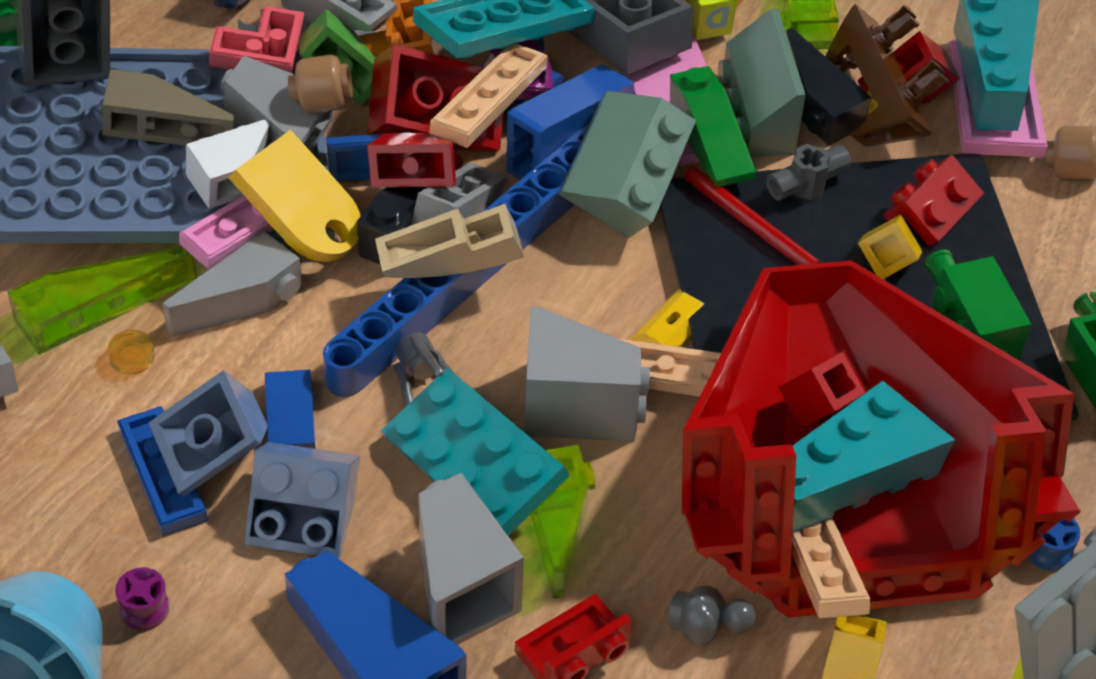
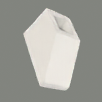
[186,119,269,209]

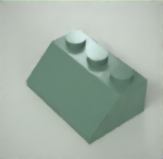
[718,9,805,158]
[558,91,696,238]

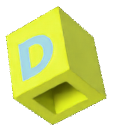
[684,0,738,41]

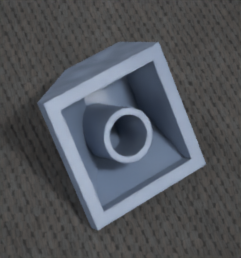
[149,370,268,497]

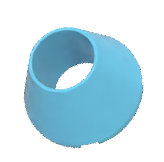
[0,571,103,679]

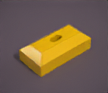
[629,288,704,348]

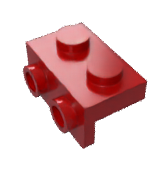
[883,155,984,247]
[514,593,633,679]

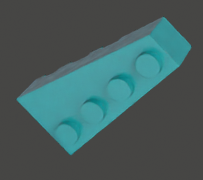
[953,0,1040,131]
[793,381,955,532]

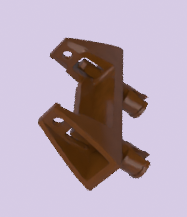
[825,4,949,147]

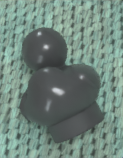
[668,585,756,646]

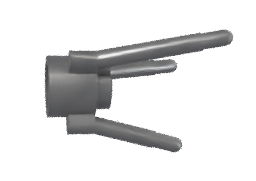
[394,332,454,407]

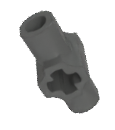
[766,144,852,201]

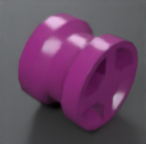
[115,567,169,630]

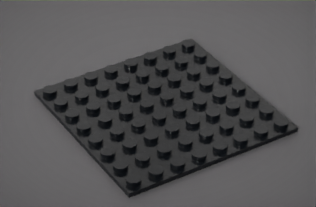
[660,153,1079,420]

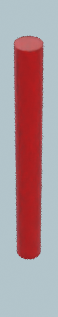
[684,166,821,265]

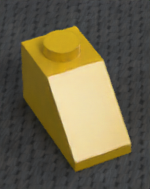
[822,615,887,679]

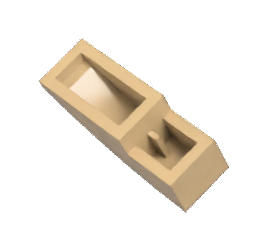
[375,204,524,278]

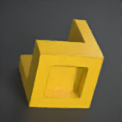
[858,214,922,279]

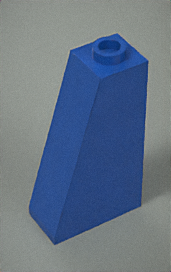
[506,64,634,180]
[284,551,467,679]

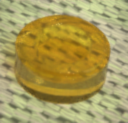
[107,330,155,375]

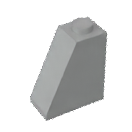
[221,56,334,152]

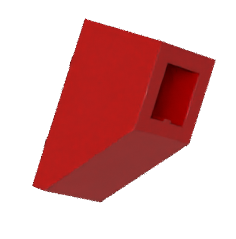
[778,350,867,428]

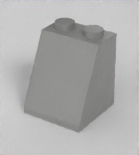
[524,307,650,441]
[418,473,524,645]

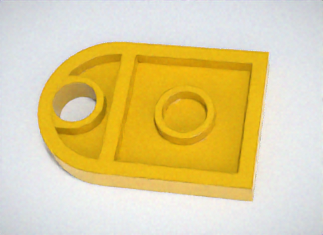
[229,130,360,262]

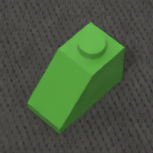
[299,9,375,106]

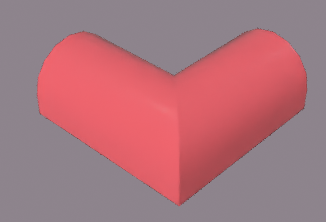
[209,6,304,73]

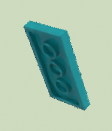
[413,0,595,59]
[381,367,570,536]

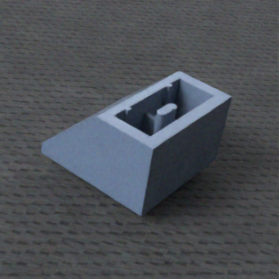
[244,442,360,559]

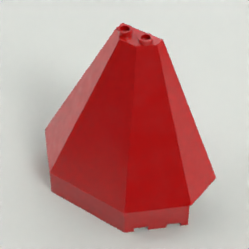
[681,261,1081,618]

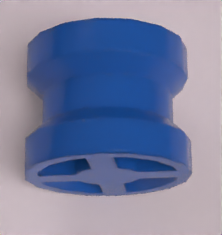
[1028,519,1081,571]

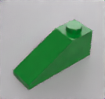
[669,66,756,188]

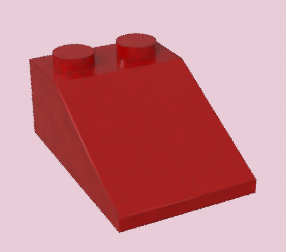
[367,44,503,152]

